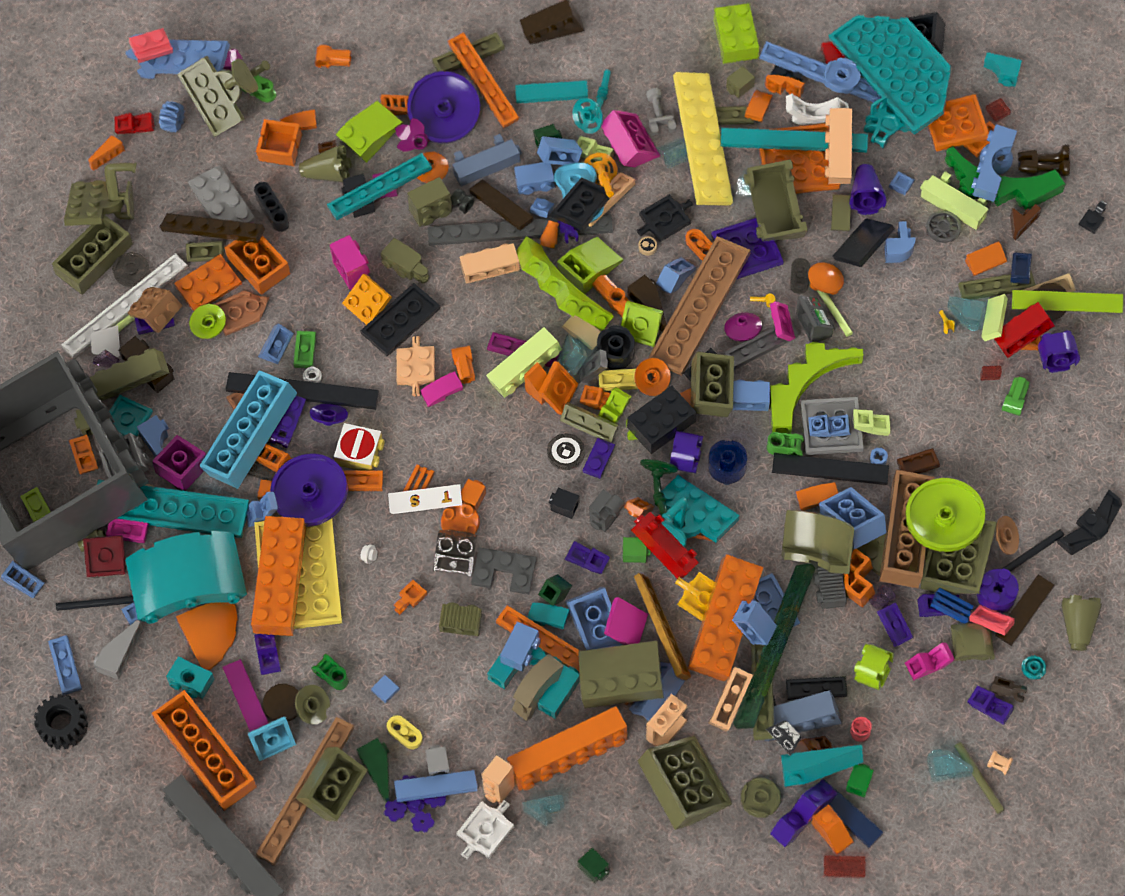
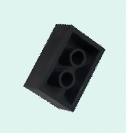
[627,385,696,454]

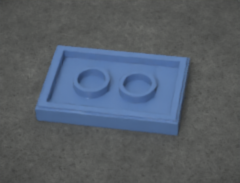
[753,573,800,637]

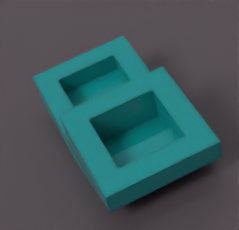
[527,603,570,630]

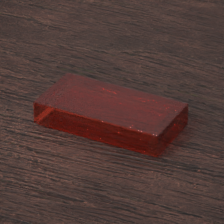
[824,855,865,878]

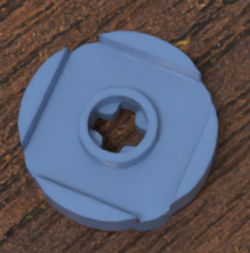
[823,58,860,94]

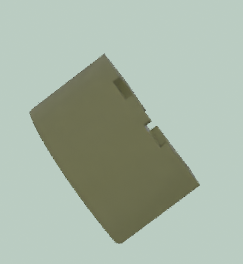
[781,510,854,574]

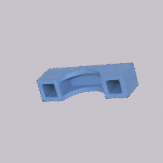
[971,125,1017,202]

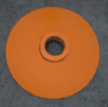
[417,152,449,183]
[634,358,671,396]

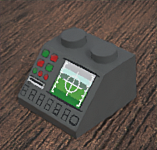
[796,295,835,342]

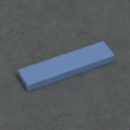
[394,770,477,802]

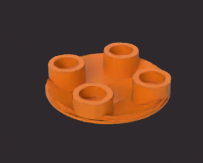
[808,262,844,295]
[441,503,480,541]

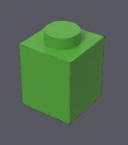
[623,537,650,563]

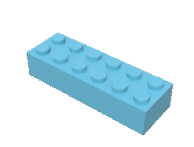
[200,370,297,489]

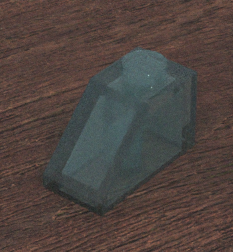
[947,296,987,331]
[557,334,587,375]
[926,749,973,782]

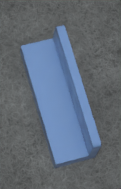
[629,662,685,721]

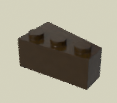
[520,0,584,45]

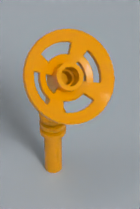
[583,153,618,197]

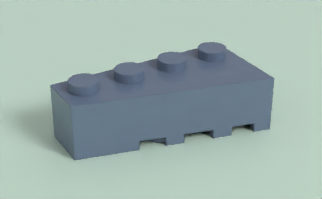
[765,690,842,741]

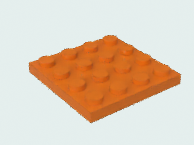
[759,124,840,194]

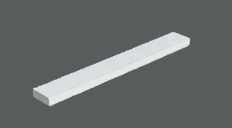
[61,253,188,359]

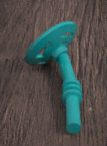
[572,70,611,134]

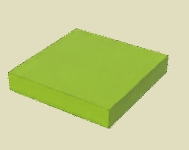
[621,301,663,347]

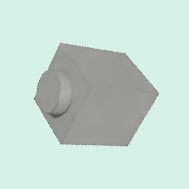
[425,746,450,776]

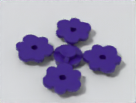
[384,775,447,833]

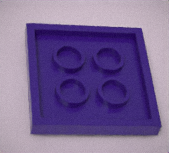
[711,218,784,279]

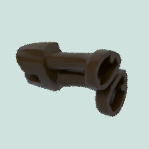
[1018,144,1070,177]

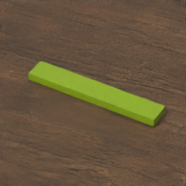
[1012,290,1123,313]

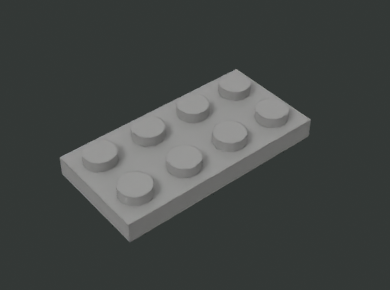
[188,165,256,223]

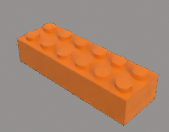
[251,516,306,636]
[688,554,763,681]
[152,690,257,811]
[507,706,627,791]

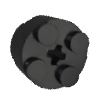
[597,325,635,369]

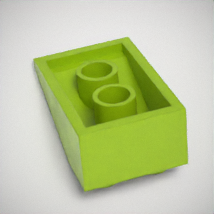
[335,101,403,163]

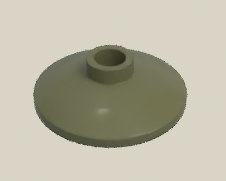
[295,685,330,725]

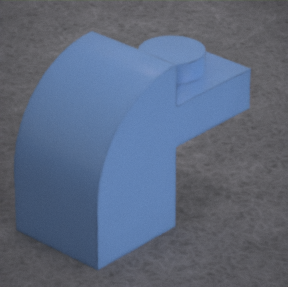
[884,221,915,263]

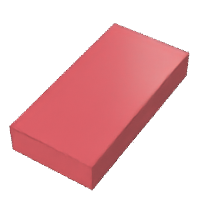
[970,605,1014,636]

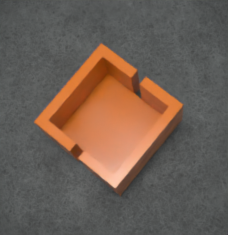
[256,119,302,166]

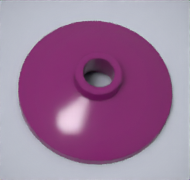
[724,312,762,341]

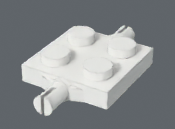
[457,800,514,859]

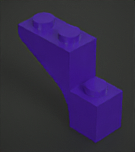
[770,780,838,847]

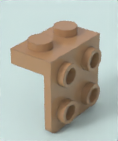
[128,287,182,333]

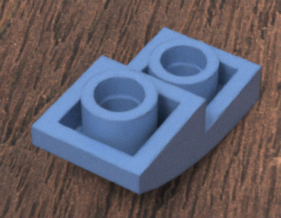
[808,414,851,437]

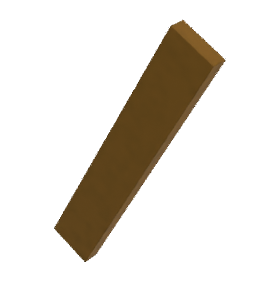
[634,573,691,681]

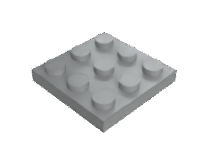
[800,397,864,455]

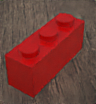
[994,302,1055,358]

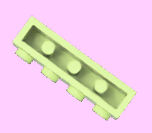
[486,327,562,398]

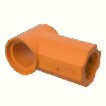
[315,45,351,68]
[451,345,475,384]

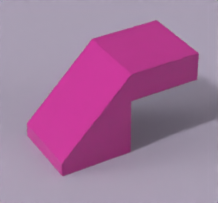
[905,643,955,680]

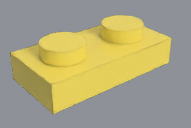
[598,369,637,391]

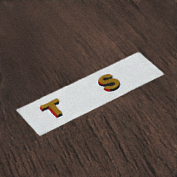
[388,484,462,514]

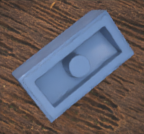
[258,323,294,364]

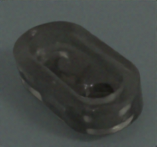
[790,258,810,294]

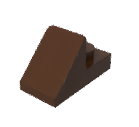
[1010,204,1041,240]

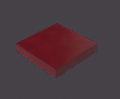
[83,535,126,577]

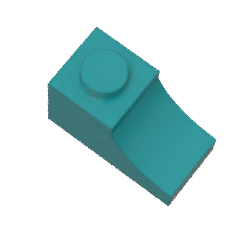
[983,52,1022,87]

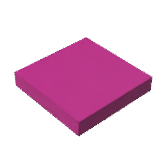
[604,597,648,645]

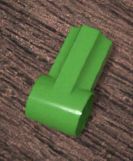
[1002,377,1030,416]

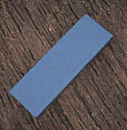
[48,635,82,695]

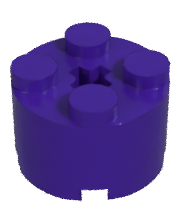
[1038,330,1080,373]
[670,431,703,474]
[977,569,1019,613]

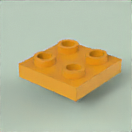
[342,274,392,325]

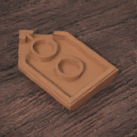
[214,291,269,336]

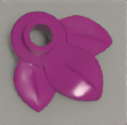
[395,118,428,152]

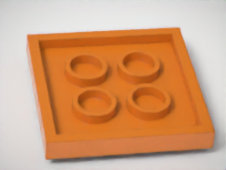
[928,94,989,152]

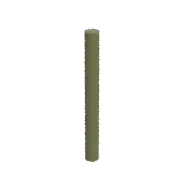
[954,742,1004,814]

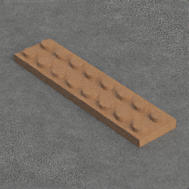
[648,236,751,376]

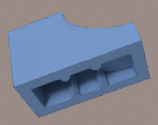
[656,257,696,294]
[137,415,169,457]

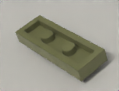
[560,402,619,443]

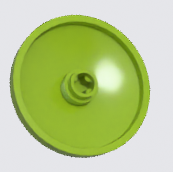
[906,478,985,552]

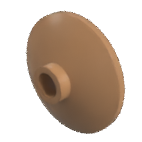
[995,516,1019,555]

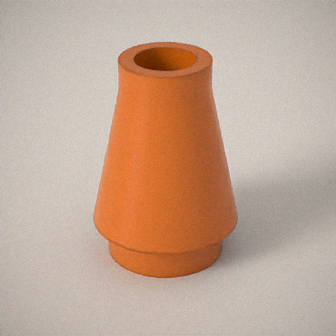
[539,220,559,249]

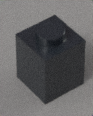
[549,487,580,519]

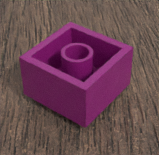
[152,435,206,491]

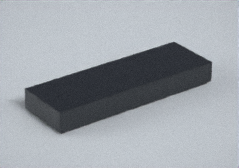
[786,676,847,700]

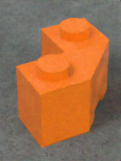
[844,549,875,608]

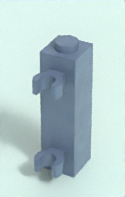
[452,134,522,187]

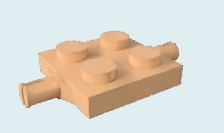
[397,336,435,396]

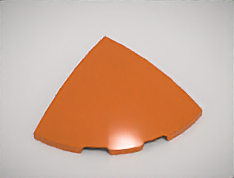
[176,602,238,671]

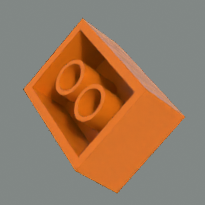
[225,235,290,295]

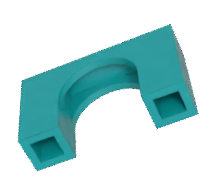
[487,647,580,719]

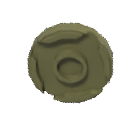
[741,778,781,818]

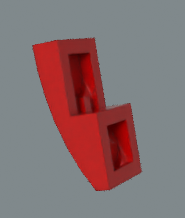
[114,112,154,134]

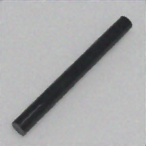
[1001,529,1064,572]
[56,596,134,611]

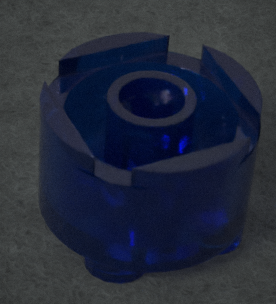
[708,440,747,485]

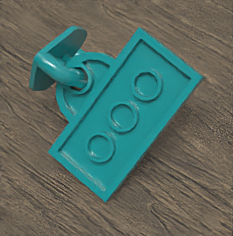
[662,475,740,547]

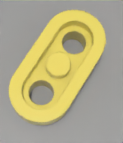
[387,716,423,749]

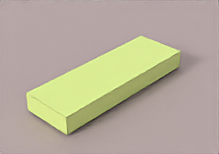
[981,294,1008,341]

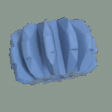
[158,101,185,132]

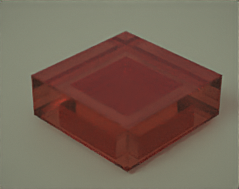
[985,98,1011,122]
[980,365,1002,381]

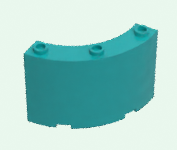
[125,531,247,624]

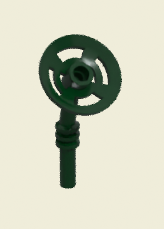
[640,459,678,519]

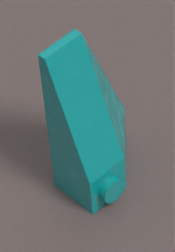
[781,745,864,787]

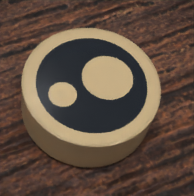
[638,237,657,256]

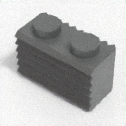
[813,567,846,609]

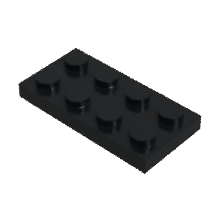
[360,283,440,356]

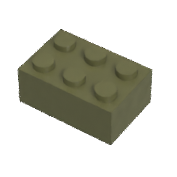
[690,352,734,417]
[296,747,367,821]

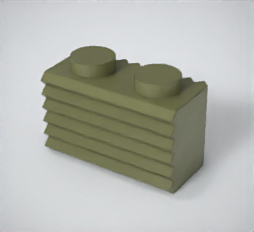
[439,602,482,636]

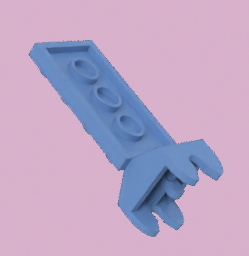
[125,34,230,79]

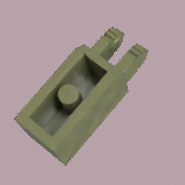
[380,237,429,284]

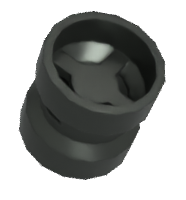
[450,188,475,213]

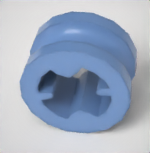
[870,448,888,465]

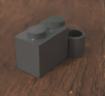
[589,489,625,532]

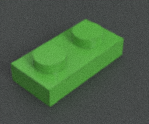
[294,331,316,368]

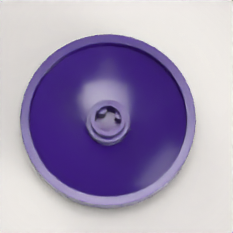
[407,71,480,144]
[270,454,348,527]

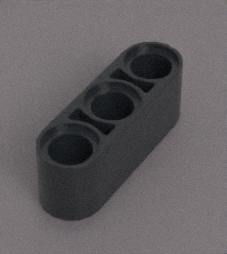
[254,182,289,232]

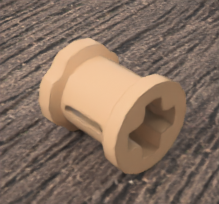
[987,750,1013,775]

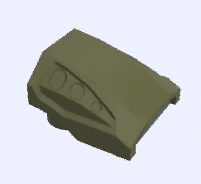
[950,623,995,661]

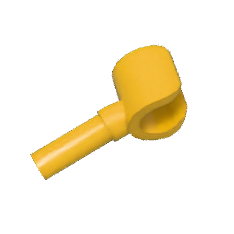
[750,293,776,307]
[939,310,955,334]

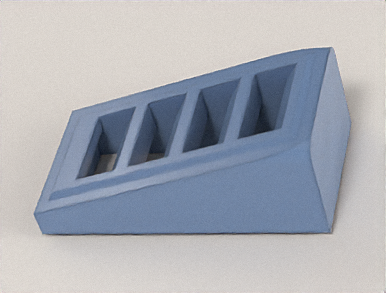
[1,561,45,598]

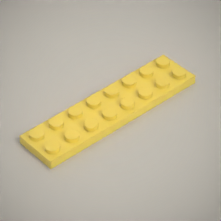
[673,72,733,205]

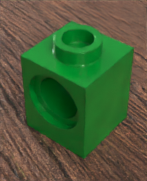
[846,764,874,798]

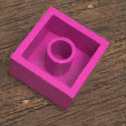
[329,235,370,290]

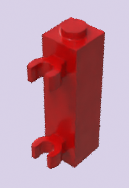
[631,512,699,579]

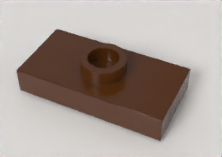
[897,448,940,474]

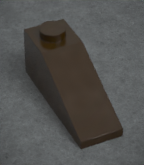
[628,275,666,332]

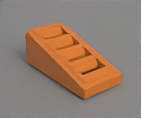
[380,95,409,115]
[88,135,125,171]
[256,444,292,472]

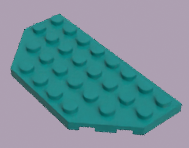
[828,15,951,135]

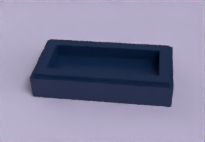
[1010,253,1032,284]

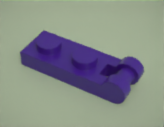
[270,396,306,449]

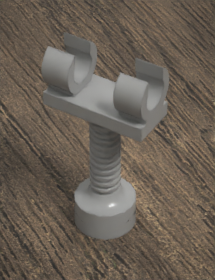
[646,88,676,136]

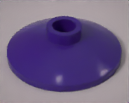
[310,404,348,426]

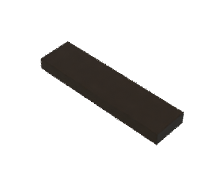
[469,179,534,231]
[995,574,1055,646]

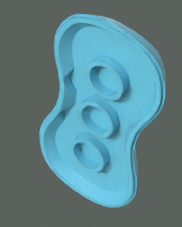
[554,163,604,223]

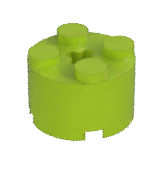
[854,644,894,690]

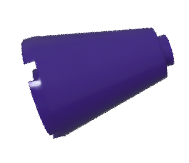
[849,164,887,215]

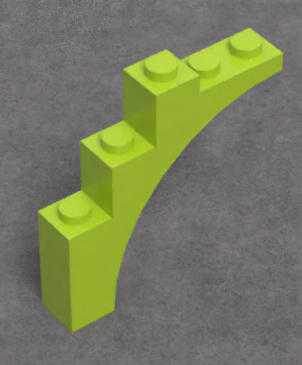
[516,237,613,331]
[770,342,863,434]

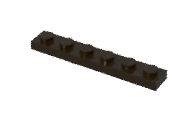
[160,213,265,243]

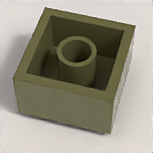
[407,177,452,227]

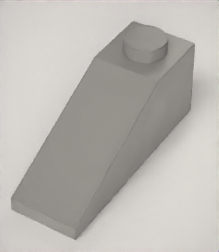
[94,620,143,680]

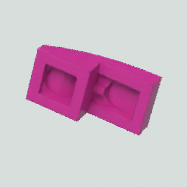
[420,371,463,407]

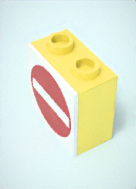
[334,423,385,471]

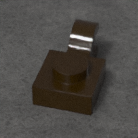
[991,676,1027,703]

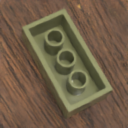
[52,215,133,295]

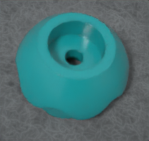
[1022,655,1046,680]

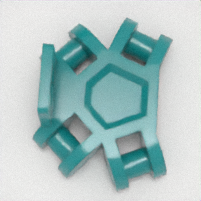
[864,95,910,149]

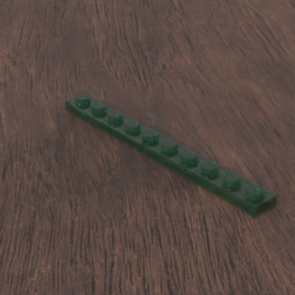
[733,564,816,729]

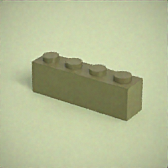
[89,348,169,401]

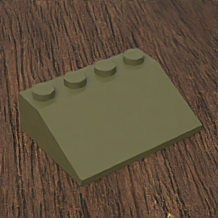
[921,520,997,594]
[579,641,664,708]
[638,735,732,830]

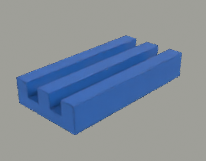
[930,588,974,624]

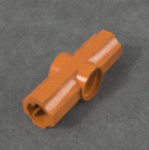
[593,275,629,318]

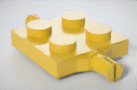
[674,572,714,621]

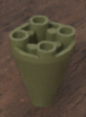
[299,145,352,182]
[1061,595,1102,651]

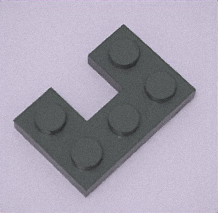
[471,547,536,595]

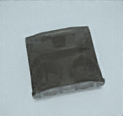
[433,530,478,576]

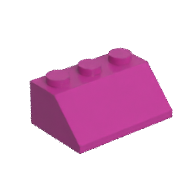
[601,110,661,168]

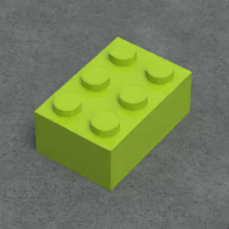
[714,3,759,64]

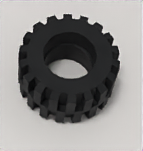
[34,694,88,749]

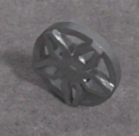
[926,211,961,243]

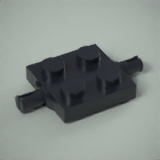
[637,194,693,242]

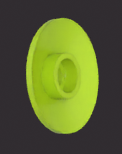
[189,304,226,339]

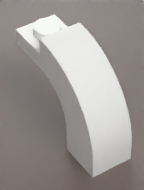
[786,94,849,126]

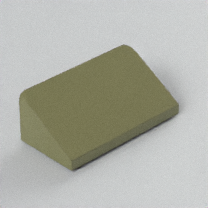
[186,241,224,262]

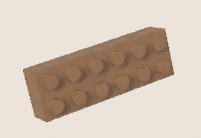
[879,470,935,588]

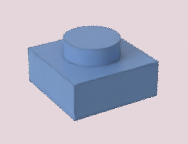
[530,198,554,219]

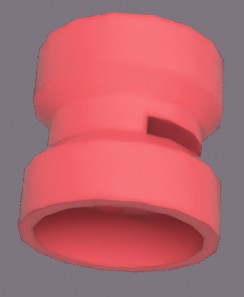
[850,717,872,742]

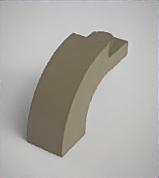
[512,654,564,721]

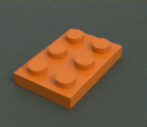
[174,254,242,311]

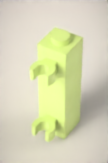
[920,172,988,230]

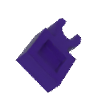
[557,220,579,244]

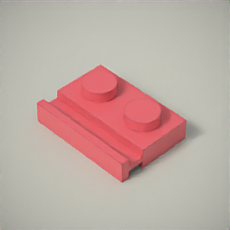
[129,28,173,63]

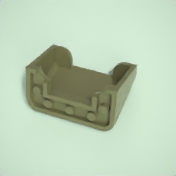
[744,159,808,241]

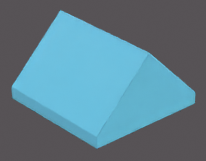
[247,716,296,761]

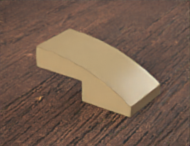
[562,315,600,350]

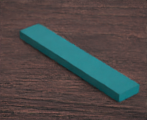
[327,153,432,220]

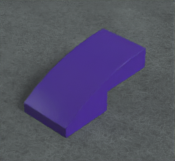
[565,541,610,574]
[254,634,281,675]
[967,686,1014,725]

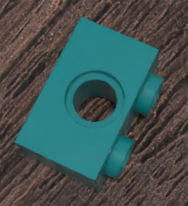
[166,656,215,699]

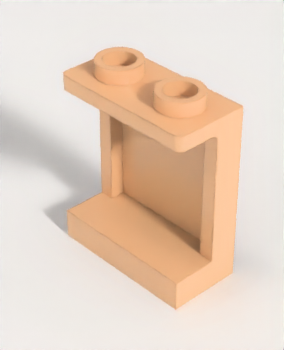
[646,694,687,747]

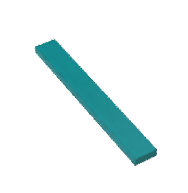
[721,128,868,153]

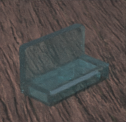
[656,136,688,168]

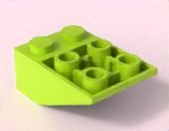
[557,237,623,294]

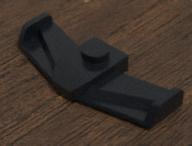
[1057,490,1122,555]

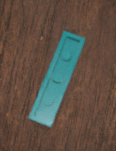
[515,80,588,104]

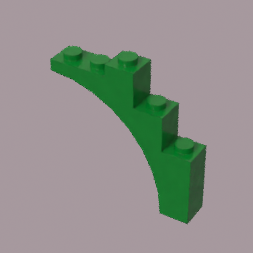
[945,146,1065,211]

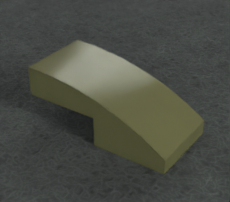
[831,195,851,231]

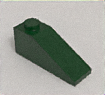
[356,738,390,803]

